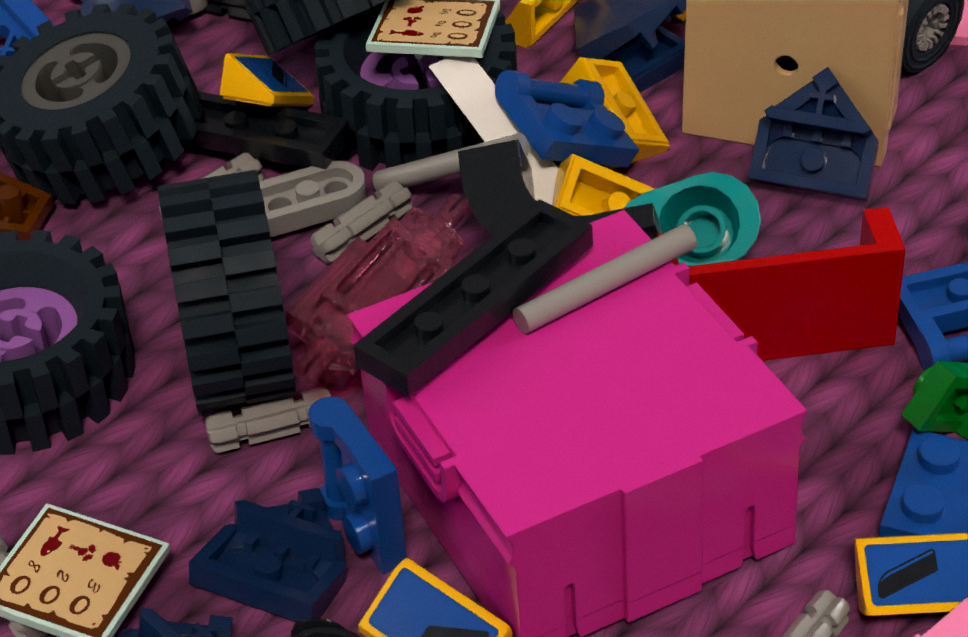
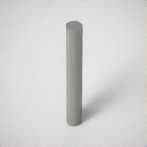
[372,133,529,191]
[513,224,697,334]

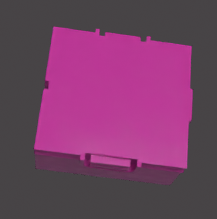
[347,210,808,637]

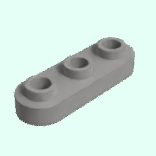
[259,161,367,237]

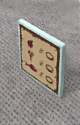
[366,0,500,60]
[0,503,170,637]

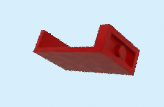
[657,207,906,361]

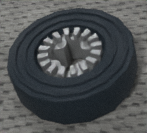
[901,0,965,73]

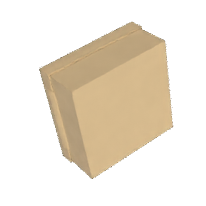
[682,0,909,167]

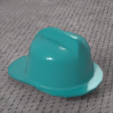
[624,172,761,266]

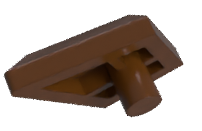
[0,172,54,240]

